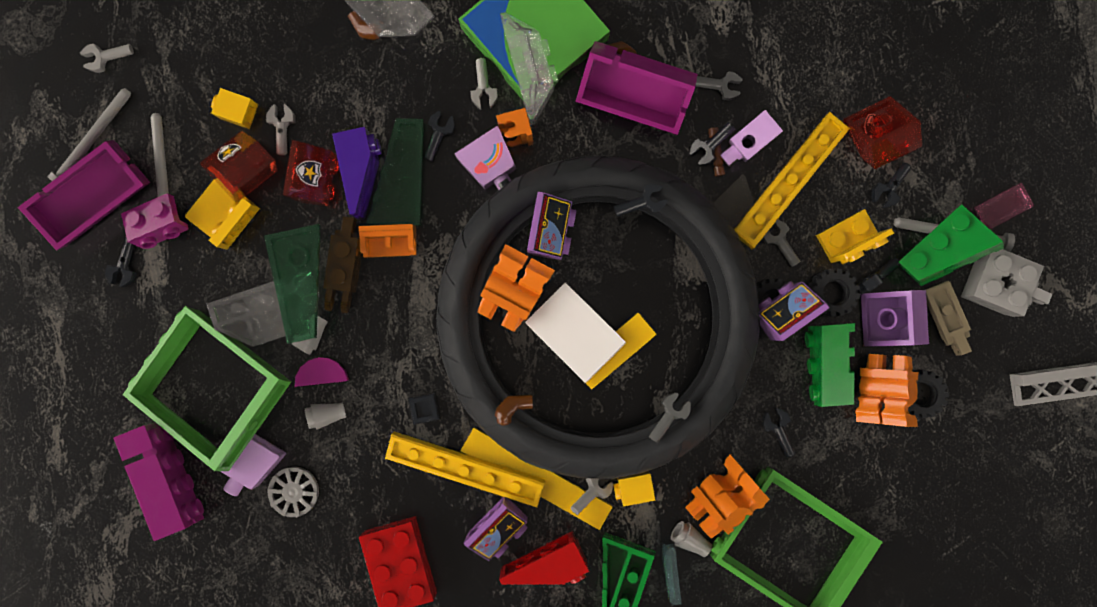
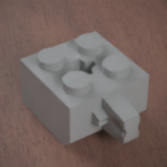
[961,249,1052,317]

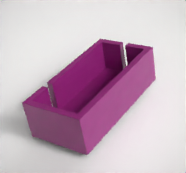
[575,41,698,135]
[17,140,151,251]
[113,422,204,541]

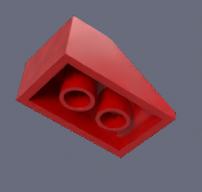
[499,531,589,585]

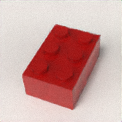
[359,516,437,607]

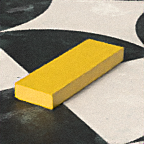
[586,313,657,390]

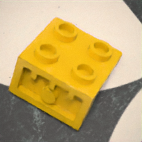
[185,176,260,250]
[816,209,894,264]

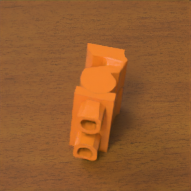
[478,244,555,332]
[855,354,918,427]
[685,455,770,538]

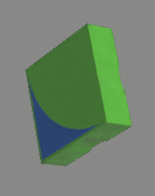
[458,0,610,107]

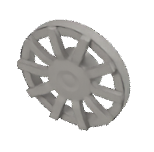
[267,466,319,517]

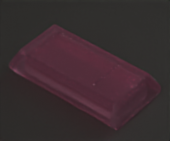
[974,183,1034,229]

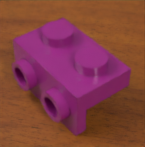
[121,193,189,249]

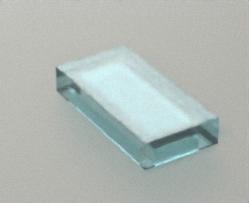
[662,544,682,605]

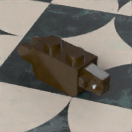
[323,216,362,313]

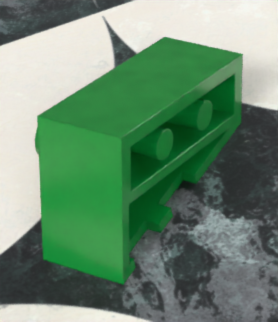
[899,204,1004,286]
[805,323,855,407]
[602,532,656,607]

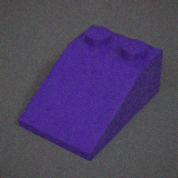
[332,127,382,220]

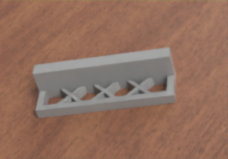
[1009,362,1097,406]

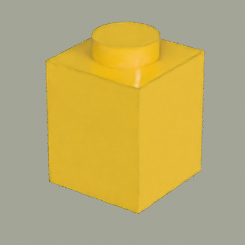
[211,88,258,129]
[613,471,655,506]

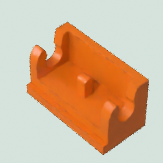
[496,108,533,147]
[359,224,417,258]

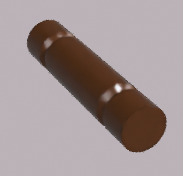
[708,127,725,176]

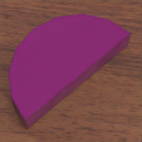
[295,357,349,387]

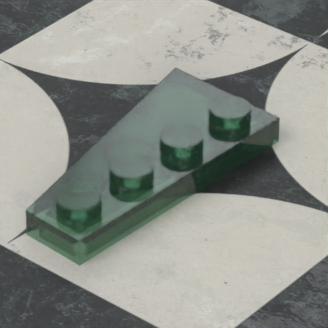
[366,118,424,226]
[264,224,321,344]

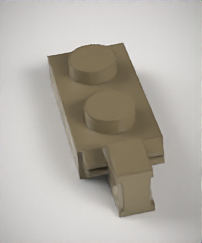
[926,281,972,356]

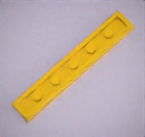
[734,112,850,249]
[461,427,613,530]
[385,432,546,507]

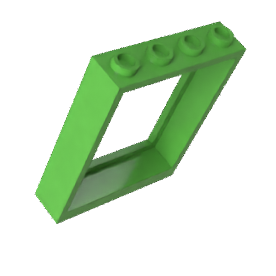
[123,306,291,471]
[710,466,882,607]

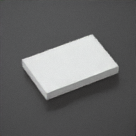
[525,283,626,383]

